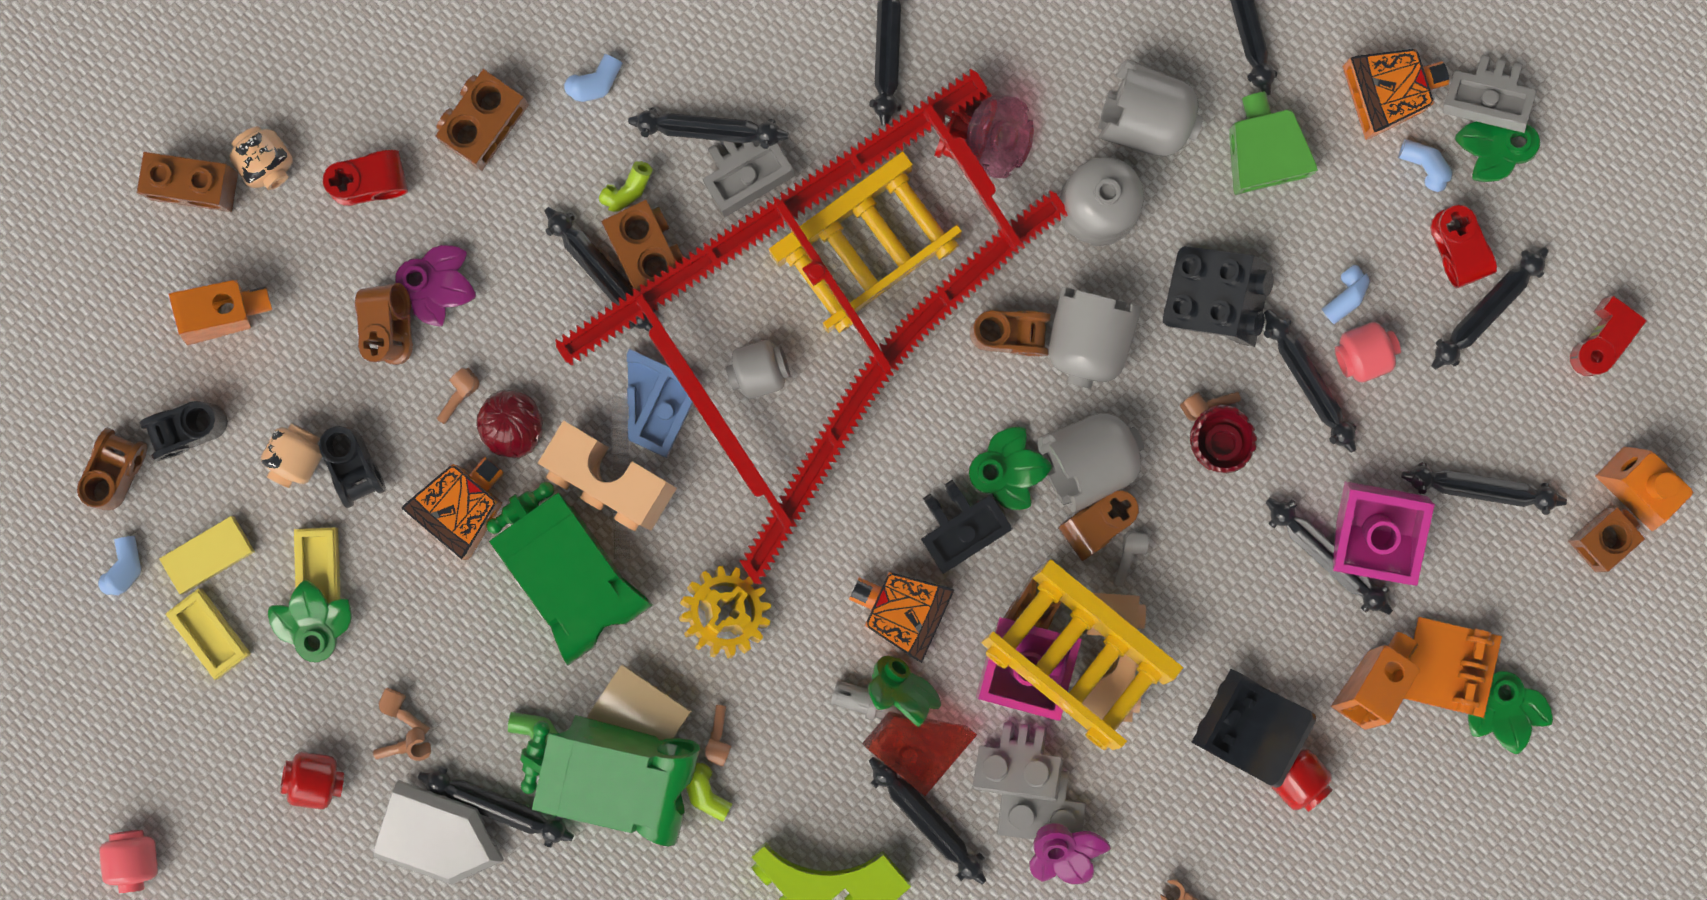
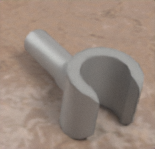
[1113,531,1149,587]

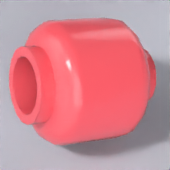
[1335,322,1401,383]
[99,830,158,893]

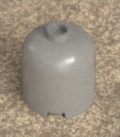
[1098,59,1203,157]
[1059,157,1145,246]
[1048,287,1142,389]
[1037,413,1144,514]

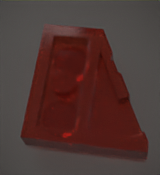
[862,711,977,796]

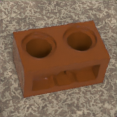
[435,69,529,171]
[137,152,238,212]
[601,200,683,292]

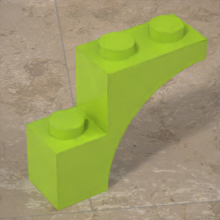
[751,842,911,900]

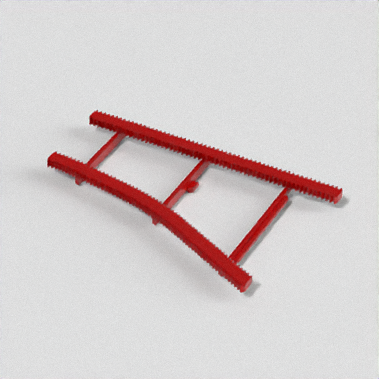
[555,68,1068,584]

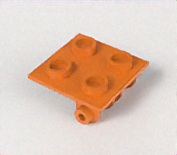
[1404,617,1502,718]

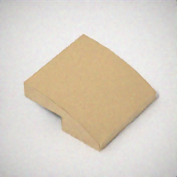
[586,664,692,741]

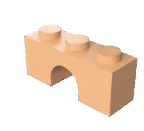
[538,420,677,531]
[1080,593,1146,722]

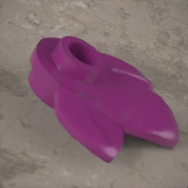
[395,245,476,327]
[1029,823,1111,884]

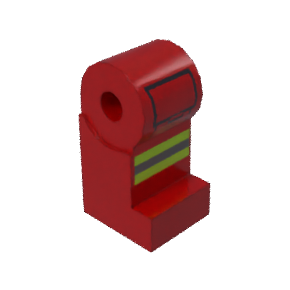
[1570,296,1647,376]

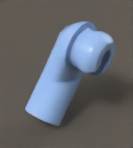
[564,54,623,102]
[1398,139,1452,192]
[1322,265,1370,325]
[98,536,141,595]

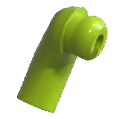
[599,161,652,212]
[686,763,733,822]

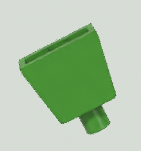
[1229,92,1318,195]

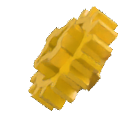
[679,566,771,659]

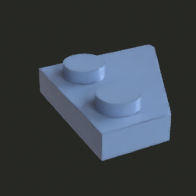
[627,349,702,458]

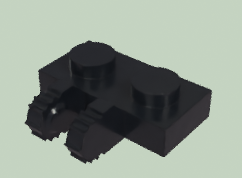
[920,480,1013,574]

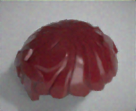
[476,390,543,459]
[1190,405,1257,474]

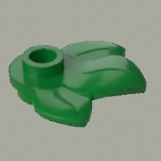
[1455,121,1540,182]
[969,427,1052,510]
[268,580,352,663]
[868,656,941,727]
[1468,671,1553,754]

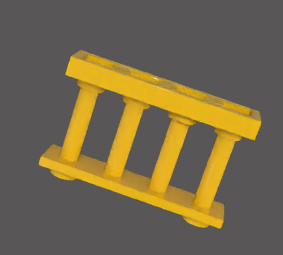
[768,152,962,333]
[981,559,1184,750]

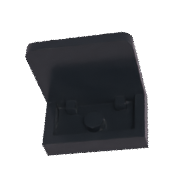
[1163,246,1274,347]
[1191,669,1316,788]

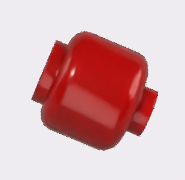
[1271,749,1333,812]
[280,752,344,810]

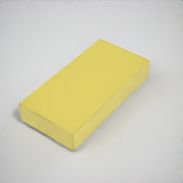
[159,516,255,594]
[294,527,341,603]
[165,588,251,680]

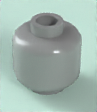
[726,340,790,399]

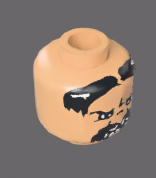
[230,126,293,190]
[261,423,323,488]

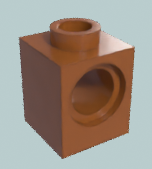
[1568,507,1645,572]

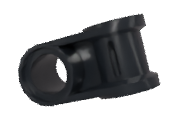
[139,401,228,462]
[319,426,386,508]

